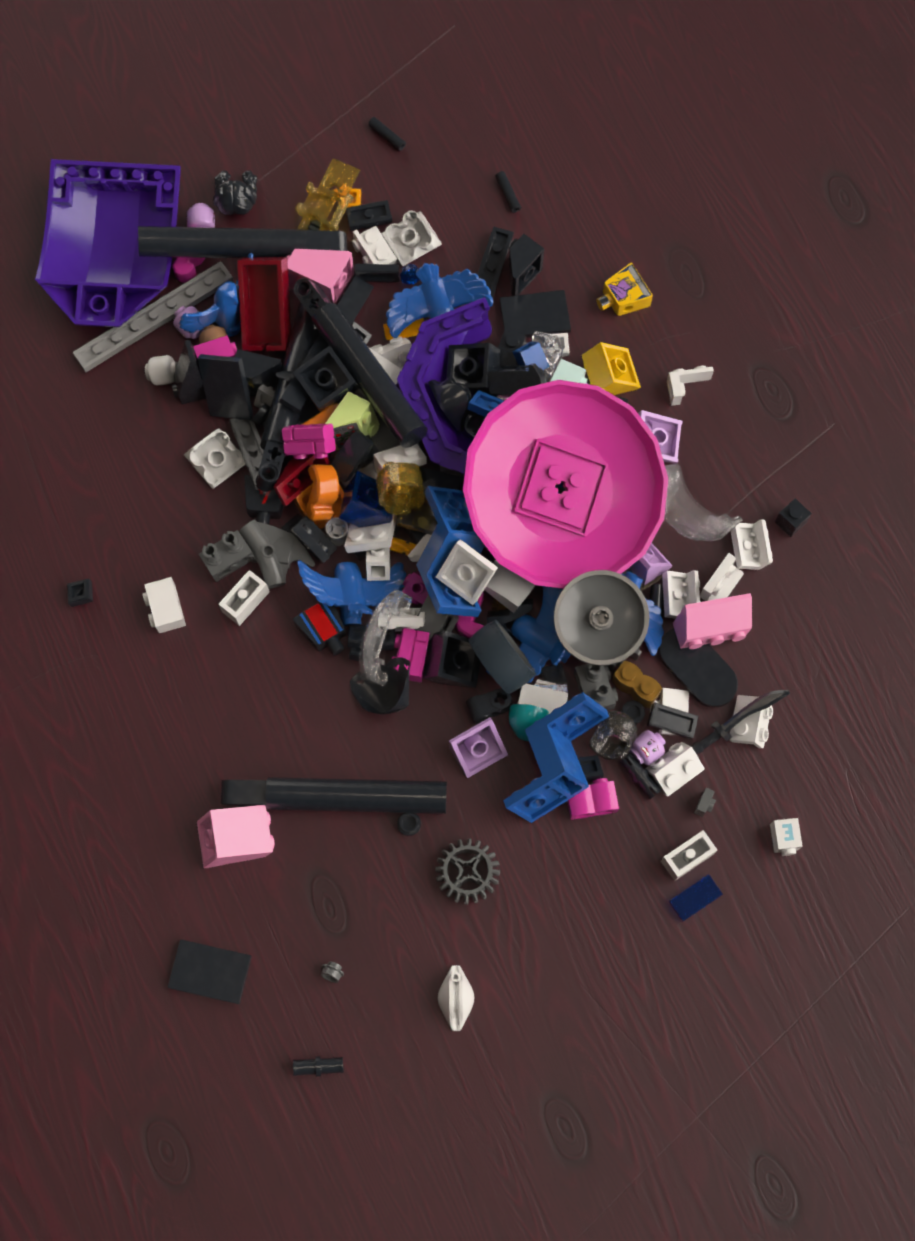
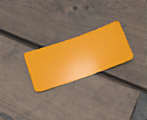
[383,318,424,340]

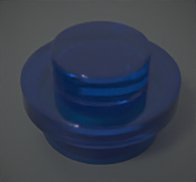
[400,264,420,284]

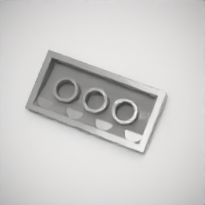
[484,560,535,613]

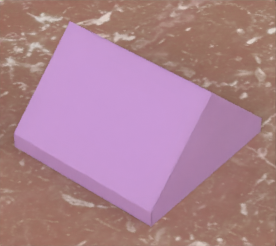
[629,543,672,586]
[449,718,508,778]

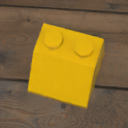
[581,342,641,395]

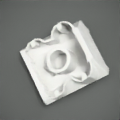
[382,210,442,266]
[184,428,245,489]

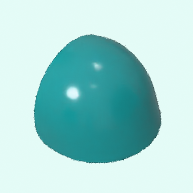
[509,704,549,741]

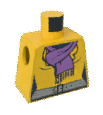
[596,263,653,316]

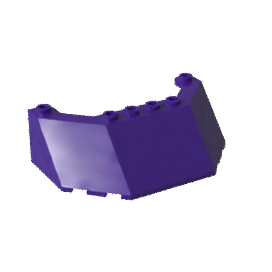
[397,297,492,475]

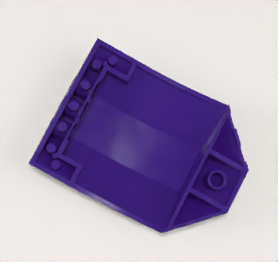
[34,159,181,327]

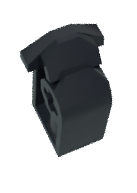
[487,363,546,394]

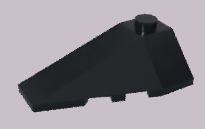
[172,340,206,405]

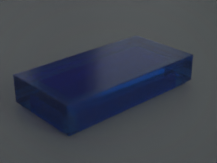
[669,875,723,922]

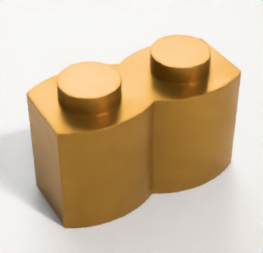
[612,661,662,708]

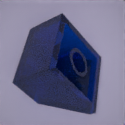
[339,471,398,528]

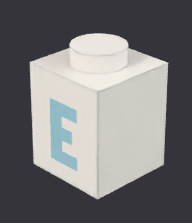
[770,818,803,856]

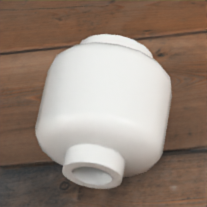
[145,355,178,385]

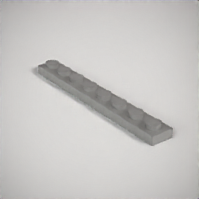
[73,261,234,372]

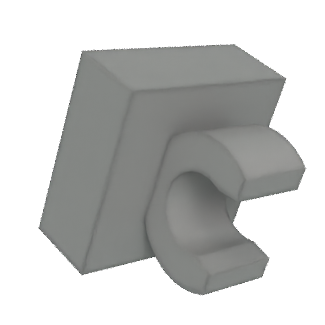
[254,385,275,408]

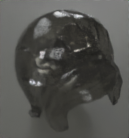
[589,711,638,760]

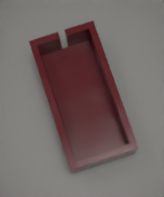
[237,257,291,351]

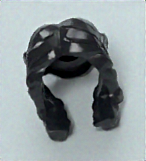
[213,170,257,216]

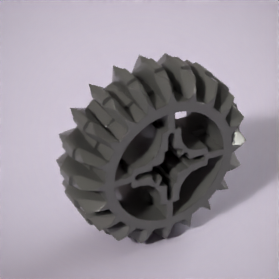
[435,838,500,904]

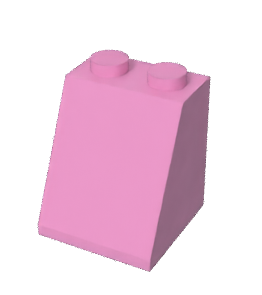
[287,249,354,304]
[197,805,274,868]

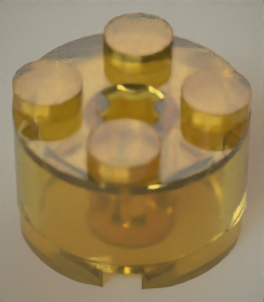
[376,462,425,515]

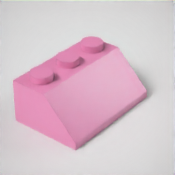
[673,593,752,649]

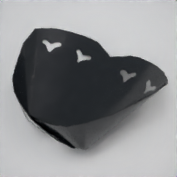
[350,657,410,715]

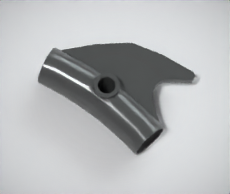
[239,520,315,589]

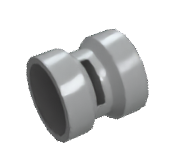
[325,517,348,546]

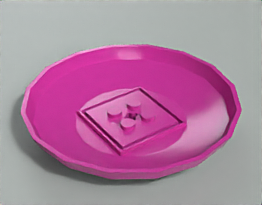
[463,380,668,589]

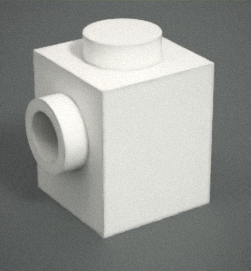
[366,547,390,581]

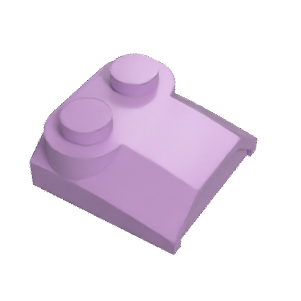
[638,410,683,464]

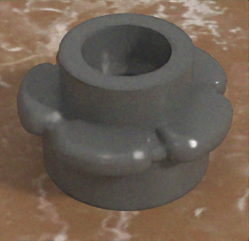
[320,961,344,983]

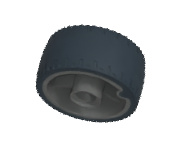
[469,620,536,694]

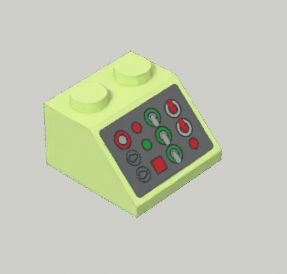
[325,391,380,450]

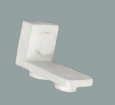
[667,366,714,406]

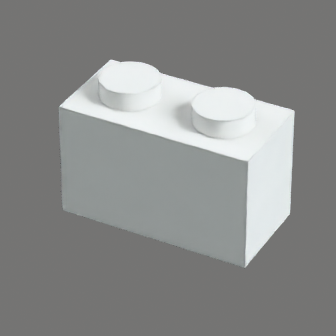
[219,570,269,626]
[143,577,186,633]
[661,830,717,881]

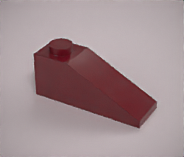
[274,454,331,506]

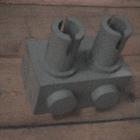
[199,530,253,582]
[574,664,618,711]

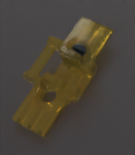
[295,159,360,231]

